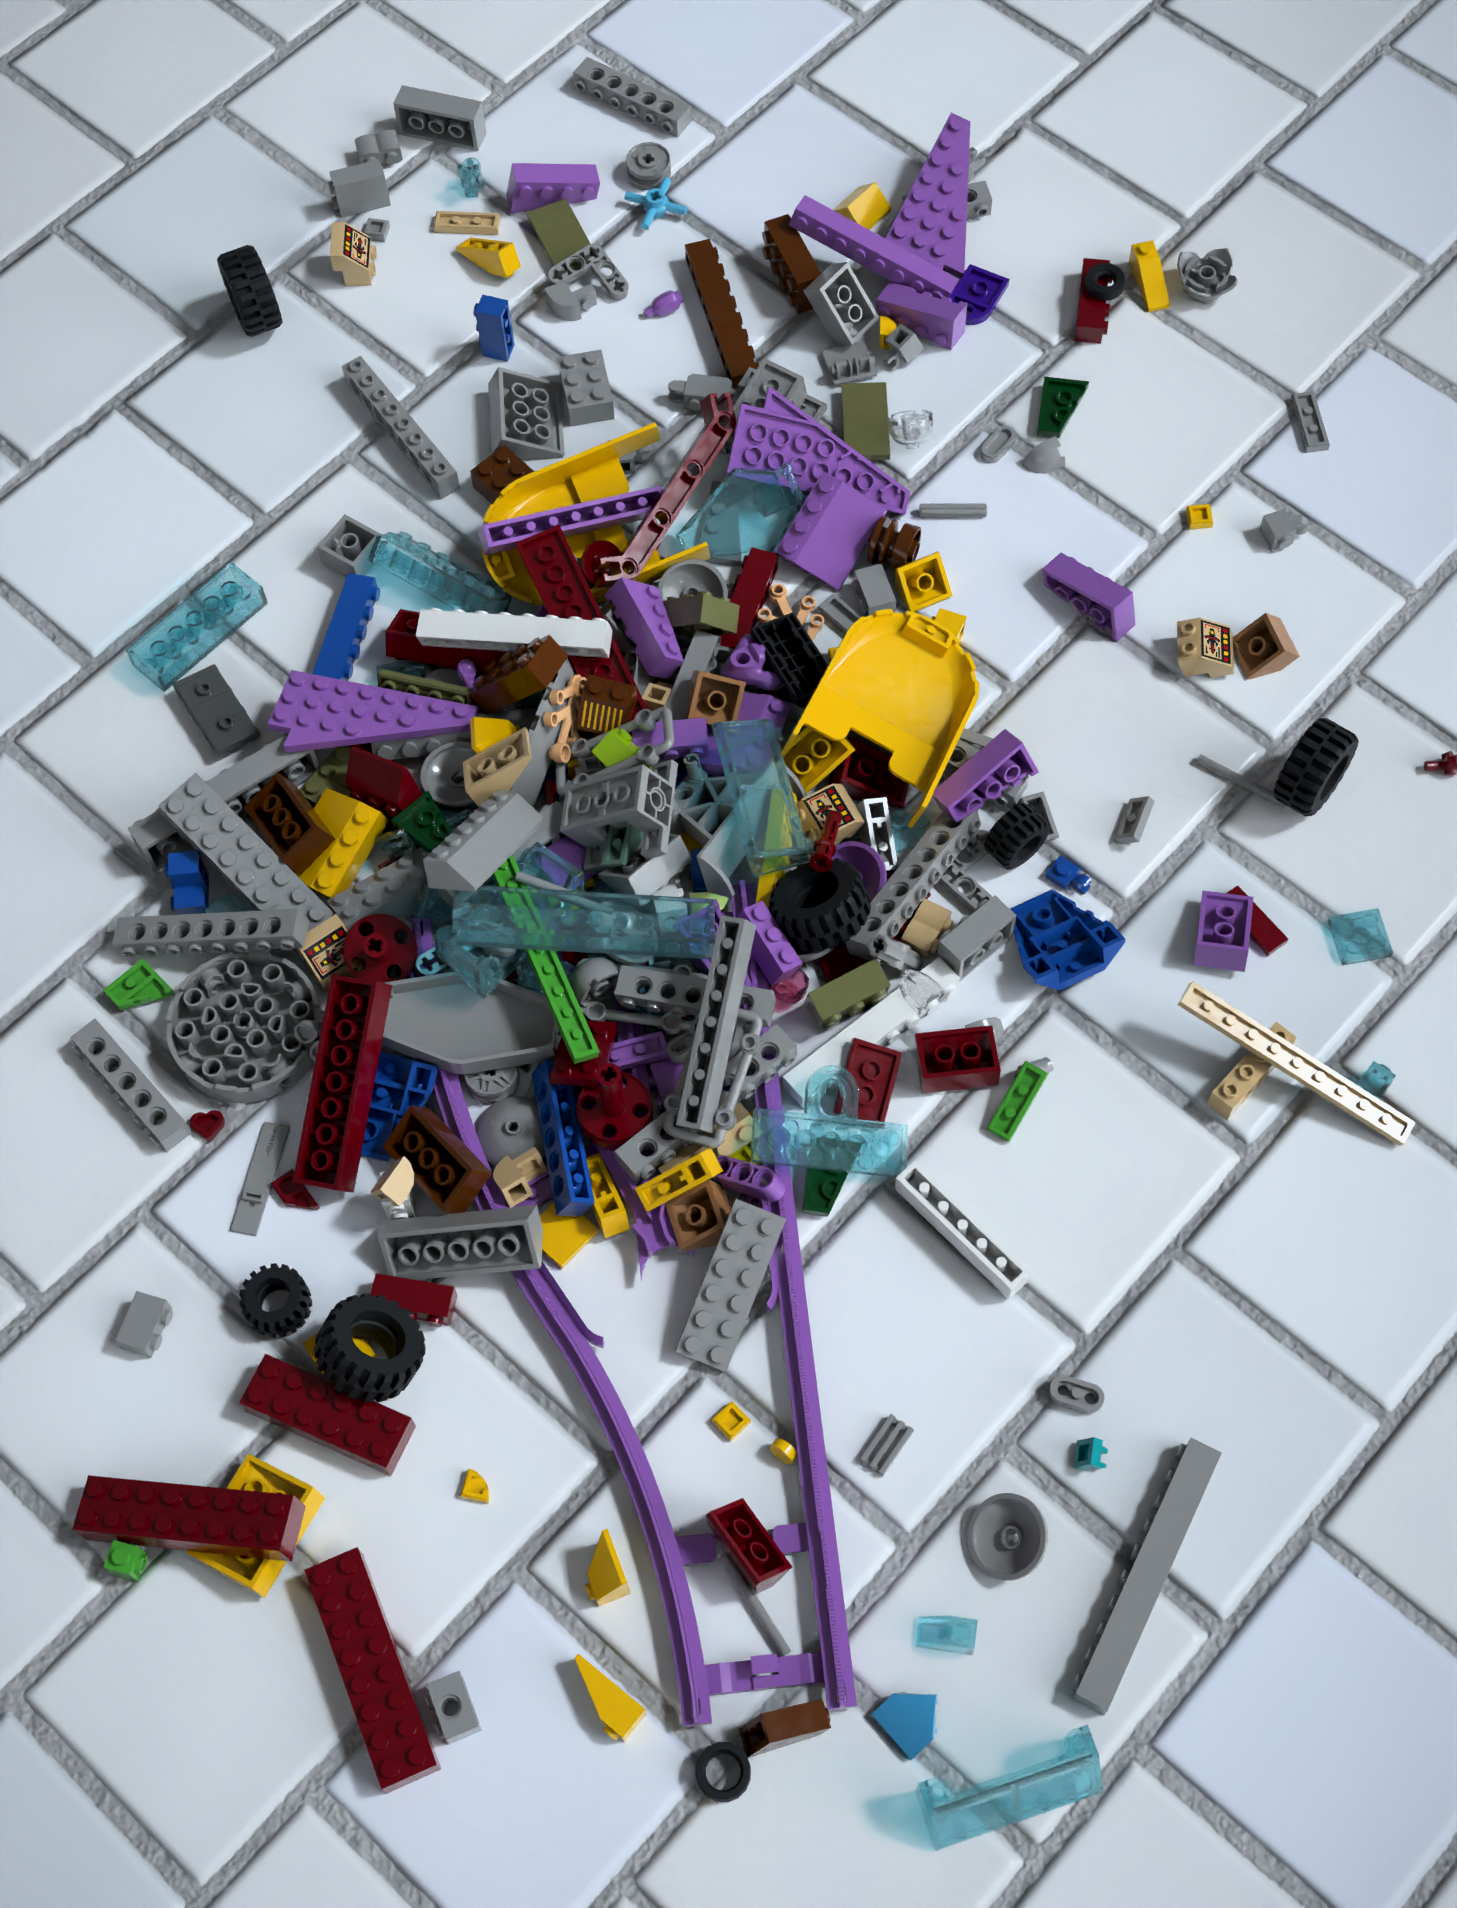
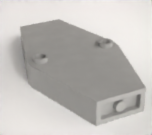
[381,969,561,1074]

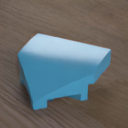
[872,1692,937,1760]

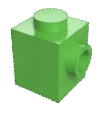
[103,1540,148,1582]

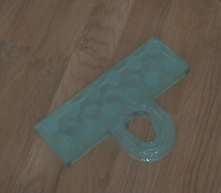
[750,1065,908,1178]

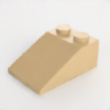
[462,727,532,807]

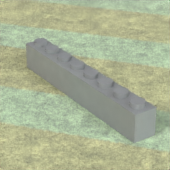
[676,915,757,1133]

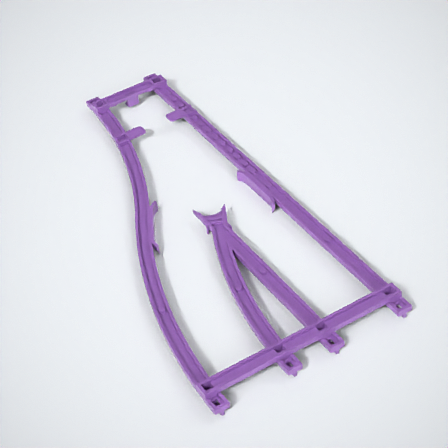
[406,880,857,1727]

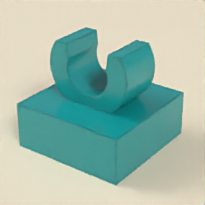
[1074,1437,1108,1471]

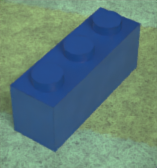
[473,294,515,362]

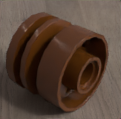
[867,515,922,571]

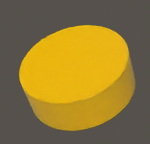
[769,1438,797,1465]

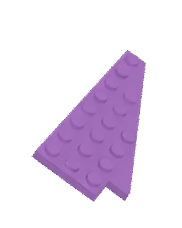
[885,113,971,277]
[726,387,910,515]
[268,670,478,753]

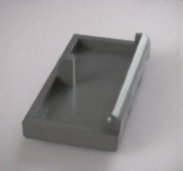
[173,664,261,757]

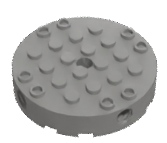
[166,950,323,1103]

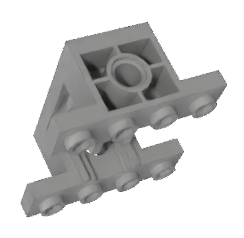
[720,358,827,456]
[560,759,678,874]

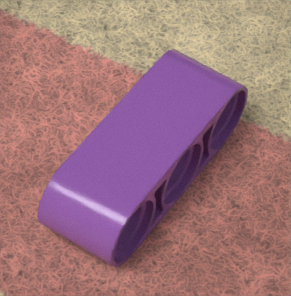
[714,1156,785,1202]

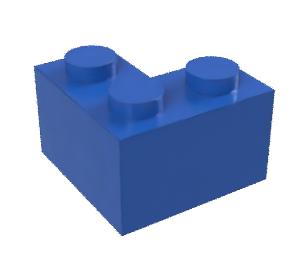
[164,850,209,915]

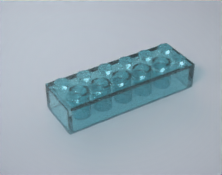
[368,531,513,614]
[126,562,268,692]

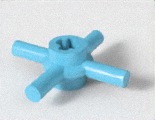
[624,177,688,230]

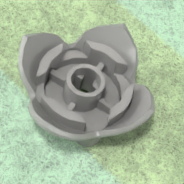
[1177,248,1238,304]

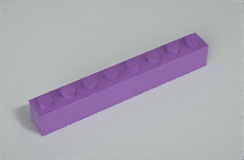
[789,195,959,299]
[478,485,663,555]

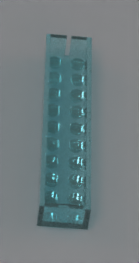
[451,885,715,959]

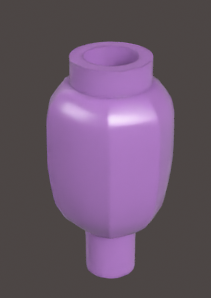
[644,290,684,318]

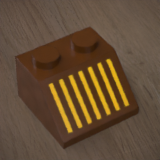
[576,674,638,736]

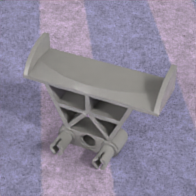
[670,753,807,898]

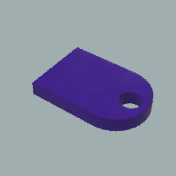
[950,264,1010,325]

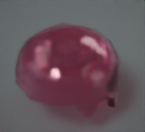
[768,969,809,1005]

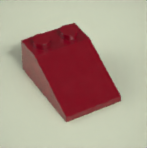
[828,737,909,808]

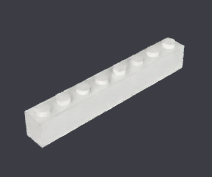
[416,608,613,658]
[783,956,960,1108]

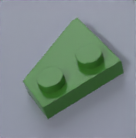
[103,958,175,1011]

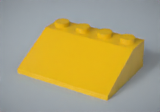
[287,788,389,900]
[186,1454,325,1598]

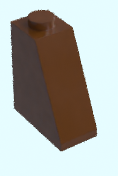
[739,1699,831,1758]

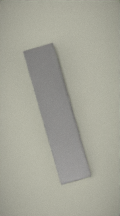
[231,1122,290,1236]

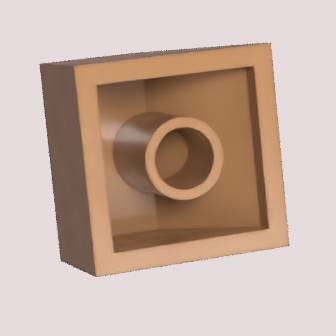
[1233,613,1300,679]
[687,670,746,730]
[665,1179,731,1251]

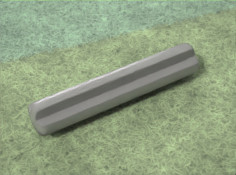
[919,503,987,517]

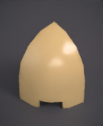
[370,1156,414,1206]

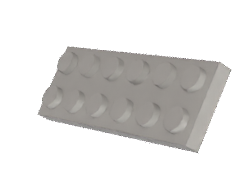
[675,1198,786,1372]

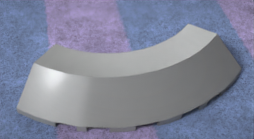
[508,658,576,808]

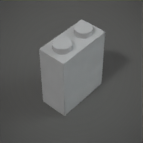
[328,159,391,218]

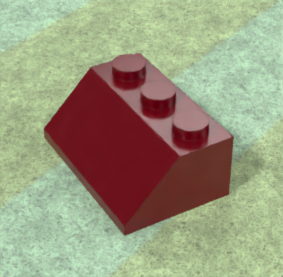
[345,746,423,817]
[915,1025,1001,1094]
[706,1498,792,1594]

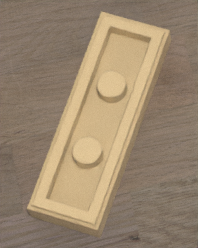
[434,211,501,235]

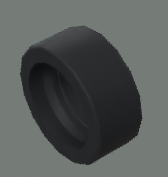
[695,1742,751,1802]

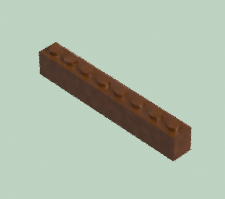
[685,239,759,390]

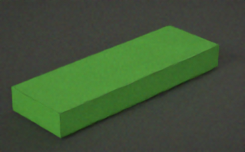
[986,1061,1049,1142]

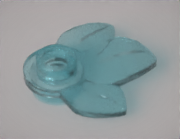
[890,810,931,853]

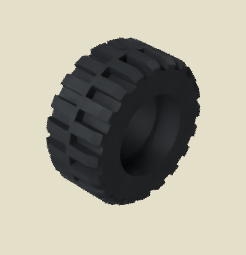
[217,245,283,337]
[1273,718,1359,816]
[769,858,871,952]
[314,1294,426,1402]

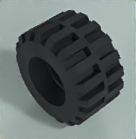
[984,803,1050,870]
[239,1263,312,1338]

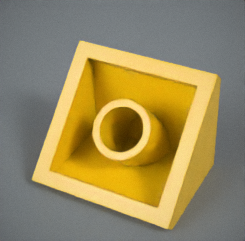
[833,182,891,230]
[894,551,953,612]

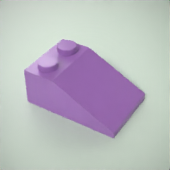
[1193,891,1253,972]

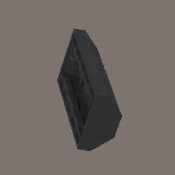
[750,612,828,708]

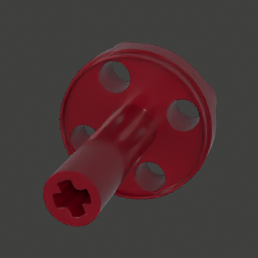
[343,914,418,983]
[576,1063,653,1151]

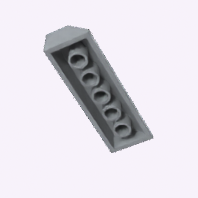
[423,790,545,892]
[377,1205,543,1280]

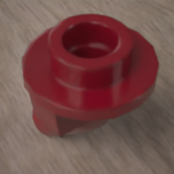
[1424,751,1457,775]

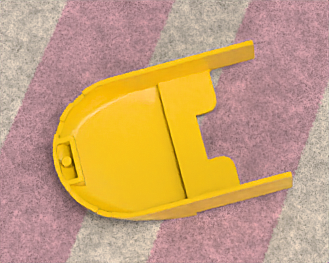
[481,423,711,606]
[780,609,979,828]

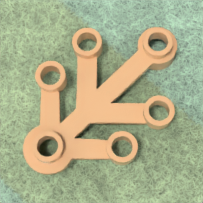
[757,584,824,641]
[543,675,587,763]

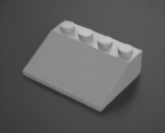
[488,367,565,460]

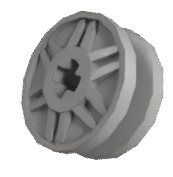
[626,142,671,190]
[464,1066,520,1104]

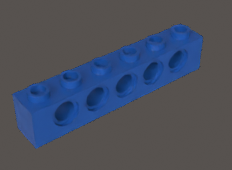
[532,1059,595,1217]

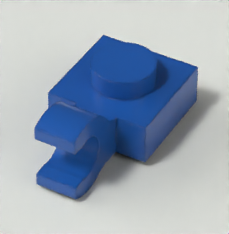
[1045,855,1091,894]

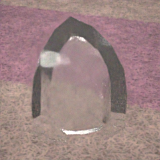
[900,969,946,1015]

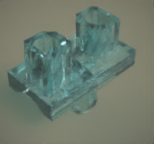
[457,157,484,197]

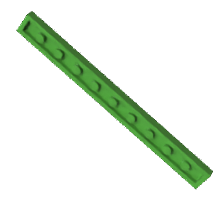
[492,854,600,1064]

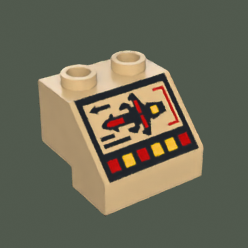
[330,222,377,286]
[1177,617,1234,678]
[792,783,865,853]
[296,914,366,993]

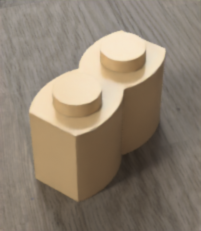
[901,899,953,959]

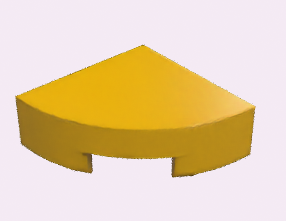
[461,1468,490,1504]

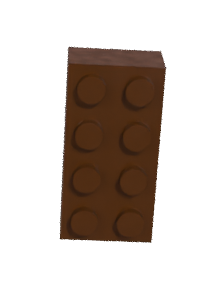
[762,214,821,314]
[470,445,534,504]
[469,635,568,715]
[244,772,335,874]
[382,1105,492,1214]

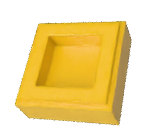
[1186,504,1213,529]
[712,1401,751,1441]

